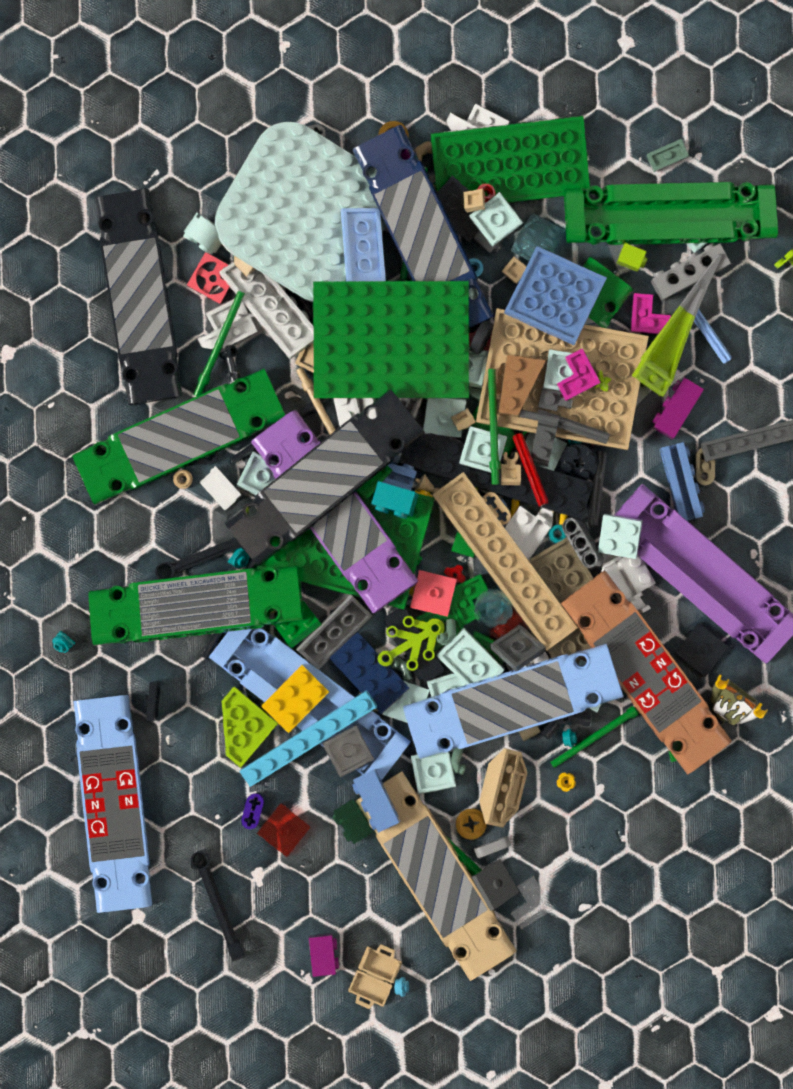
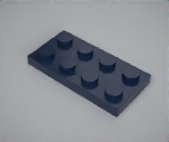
[330,632,410,714]

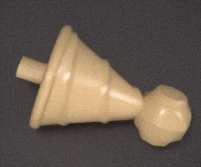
[415,474,440,494]

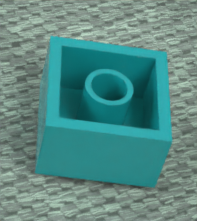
[371,481,419,519]

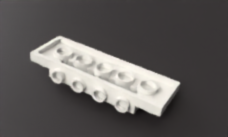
[220,262,314,360]

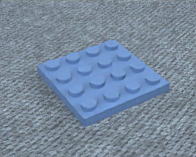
[504,246,606,345]

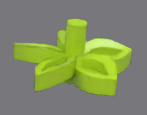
[594,370,612,392]

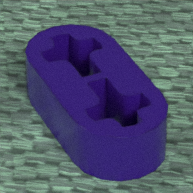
[241,793,264,829]

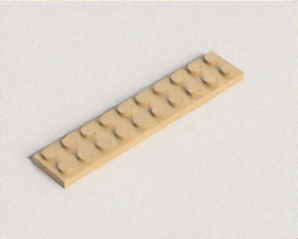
[432,472,577,651]

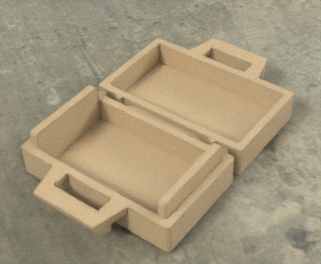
[348,945,402,1009]

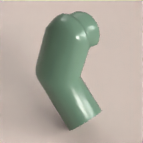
[389,657,413,681]
[451,748,466,775]

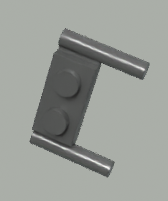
[510,410,559,466]

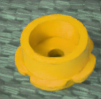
[557,773,576,792]

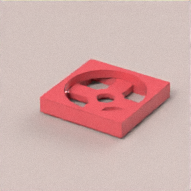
[187,252,230,305]

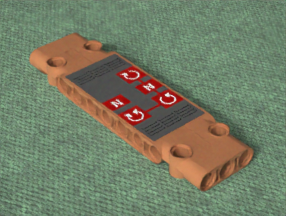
[561,570,732,774]

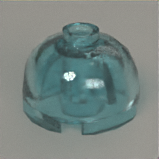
[474,589,513,627]

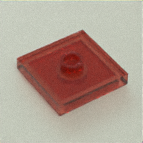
[257,803,311,857]

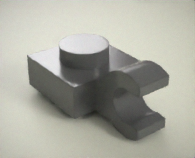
[538,388,573,412]

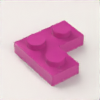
[630,293,671,334]
[557,349,600,401]

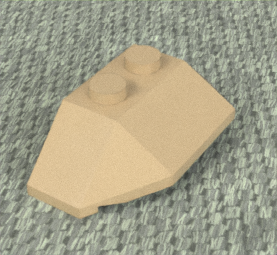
[479,748,527,828]

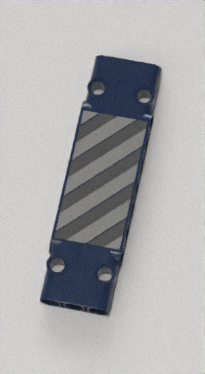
[353,125,494,329]

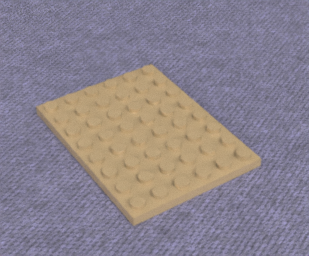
[476,309,648,450]

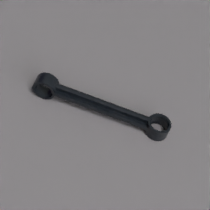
[155,538,242,580]
[191,850,245,962]

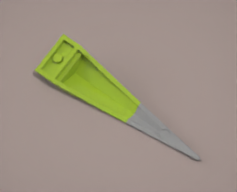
[632,254,722,397]

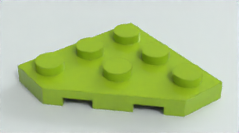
[221,686,278,768]

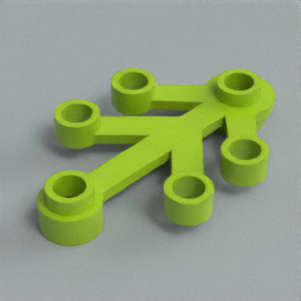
[378,616,445,671]

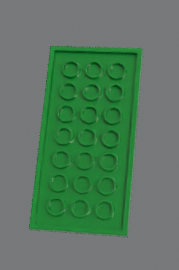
[430,115,590,202]

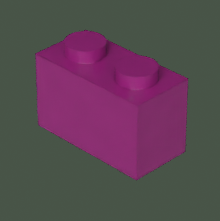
[309,933,340,977]

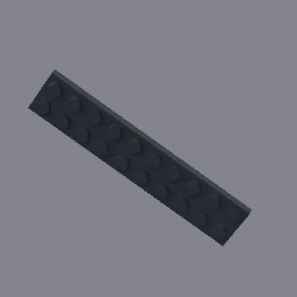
[399,433,594,521]

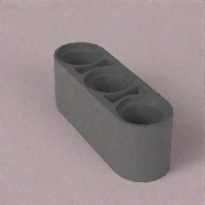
[562,518,604,568]

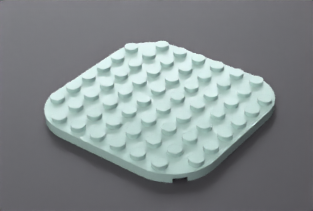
[215,122,386,301]

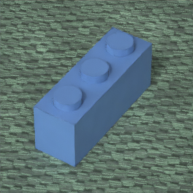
[352,769,401,833]

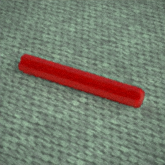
[513,433,548,506]

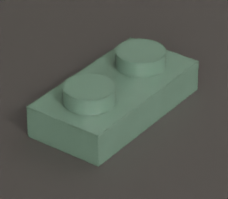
[646,139,689,172]

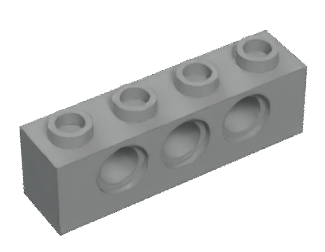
[651,243,731,302]

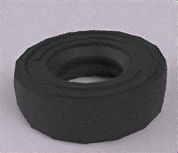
[470,320,494,355]

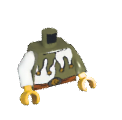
[711,675,768,727]

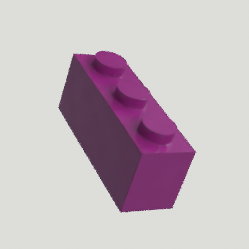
[652,377,704,440]

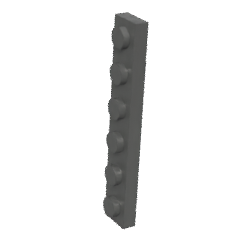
[701,420,793,462]

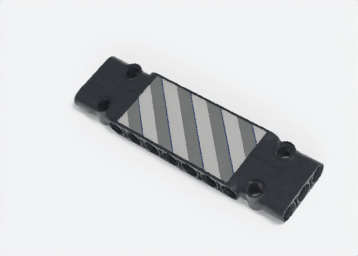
[95,189,183,405]
[225,389,425,566]

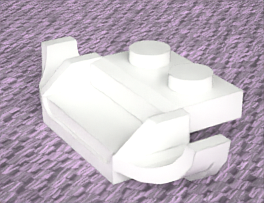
[446,104,510,131]
[197,298,262,349]
[333,398,378,426]
[505,506,554,560]
[601,553,656,613]

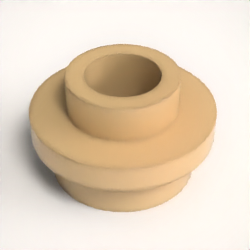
[173,470,193,489]

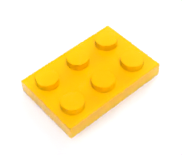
[261,665,329,733]

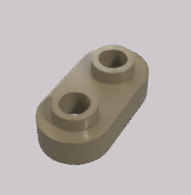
[695,448,715,486]

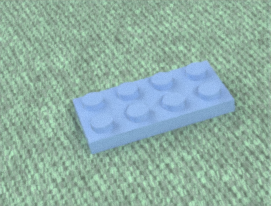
[341,208,386,281]

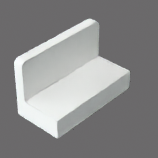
[200,466,242,510]

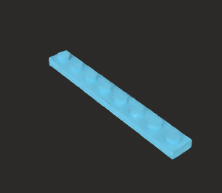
[239,690,377,787]

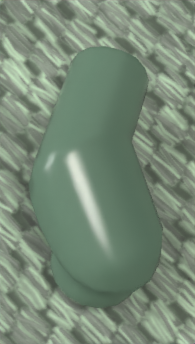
[437,619,456,645]

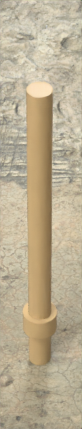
[296,367,335,435]

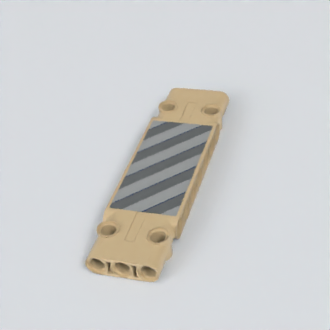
[356,771,517,981]

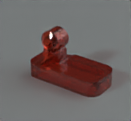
[490,605,523,640]

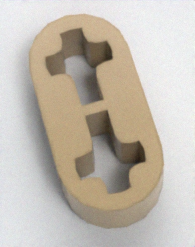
[483,492,511,525]

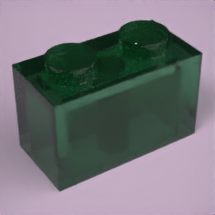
[332,798,373,844]

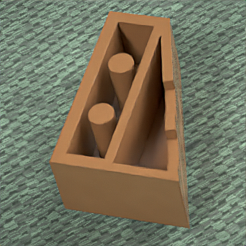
[498,355,546,417]

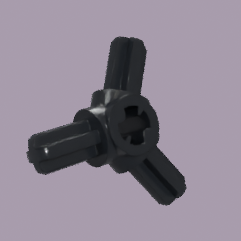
[541,713,592,739]

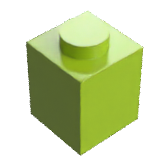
[616,243,647,272]

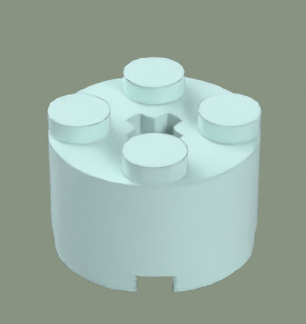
[183,212,222,255]

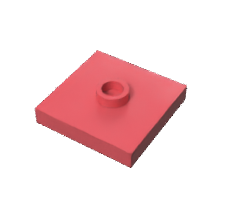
[410,570,457,617]

